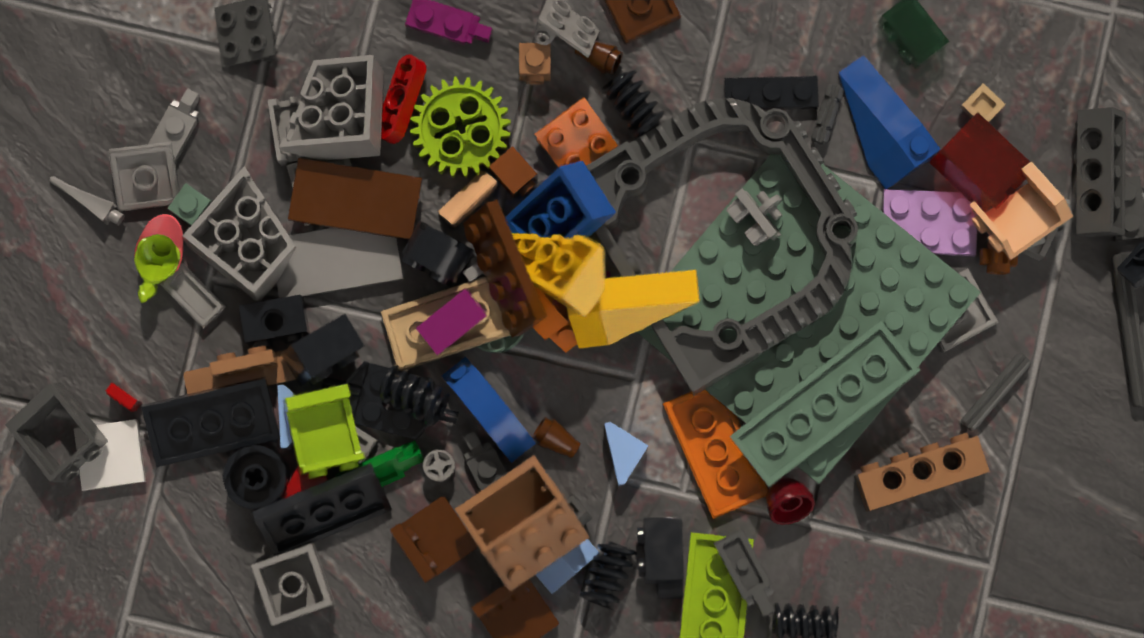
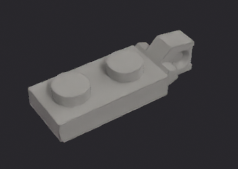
[148,88,201,163]

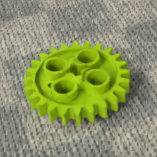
[410,77,511,178]

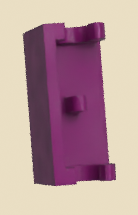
[416,288,487,355]

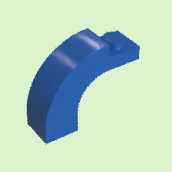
[442,356,536,463]

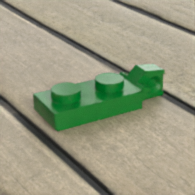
[335,441,424,487]

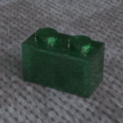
[878,0,950,69]

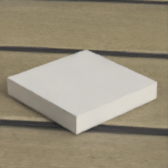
[74,419,146,491]

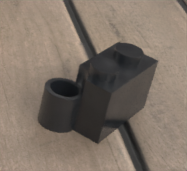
[637,517,684,599]

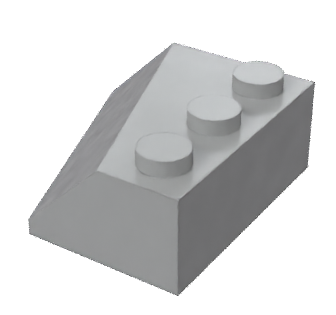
[279,55,384,161]
[183,166,296,302]

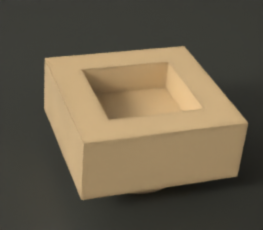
[960,83,1006,129]

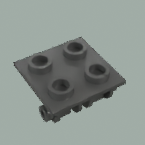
[214,0,278,68]

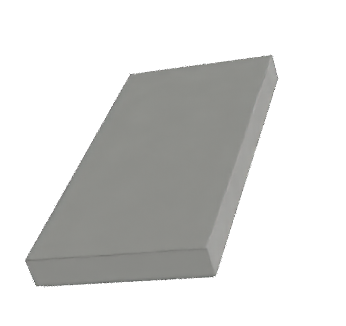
[277,228,404,298]

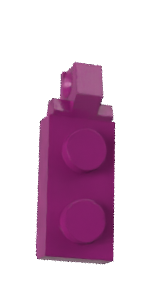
[405,0,493,45]

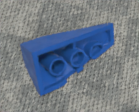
[838,55,941,189]

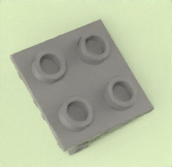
[534,0,599,58]

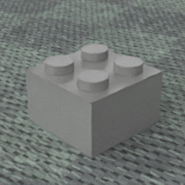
[251,544,335,626]

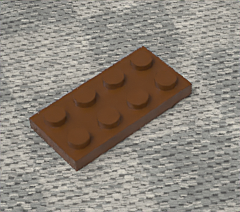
[463,200,547,338]

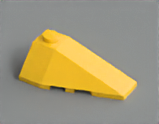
[567,270,700,349]

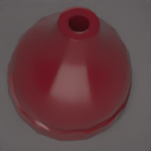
[766,475,815,525]

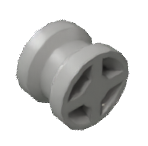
[423,450,455,482]

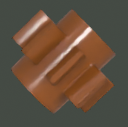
[979,241,1018,275]

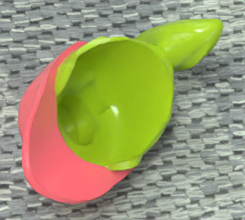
[134,214,184,303]

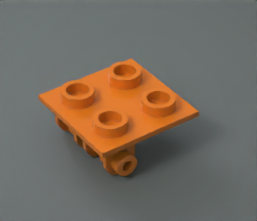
[534,97,618,168]

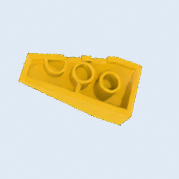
[512,233,604,317]

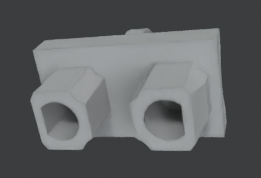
[726,188,782,246]

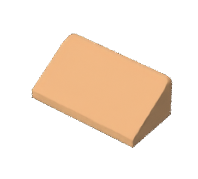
[439,171,498,228]

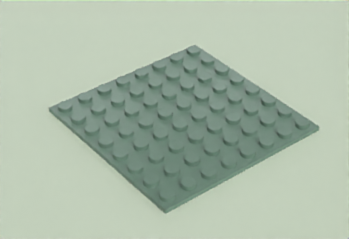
[637,154,981,484]

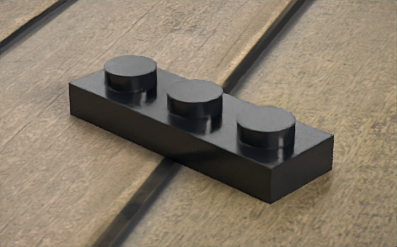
[724,76,819,110]

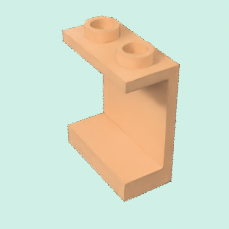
[970,161,1073,260]

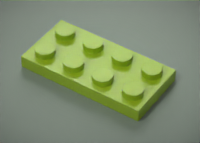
[679,532,754,638]

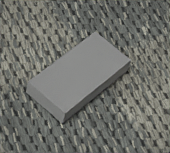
[160,262,227,329]

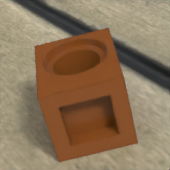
[489,146,538,199]

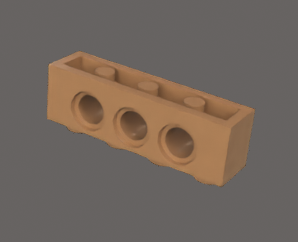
[854,433,990,512]

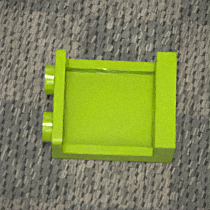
[283,384,365,479]

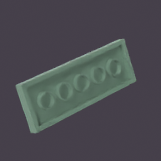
[730,321,921,487]

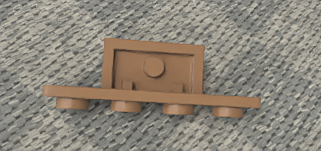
[183,346,296,394]

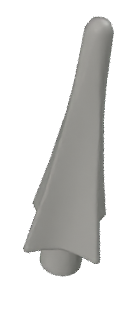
[49,176,125,226]

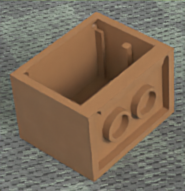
[455,456,590,592]

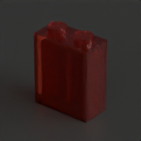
[929,112,1030,213]

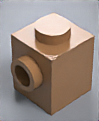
[519,43,551,85]

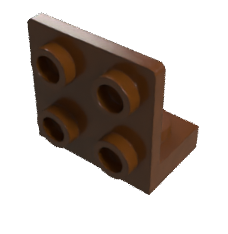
[390,496,478,583]
[471,579,559,638]

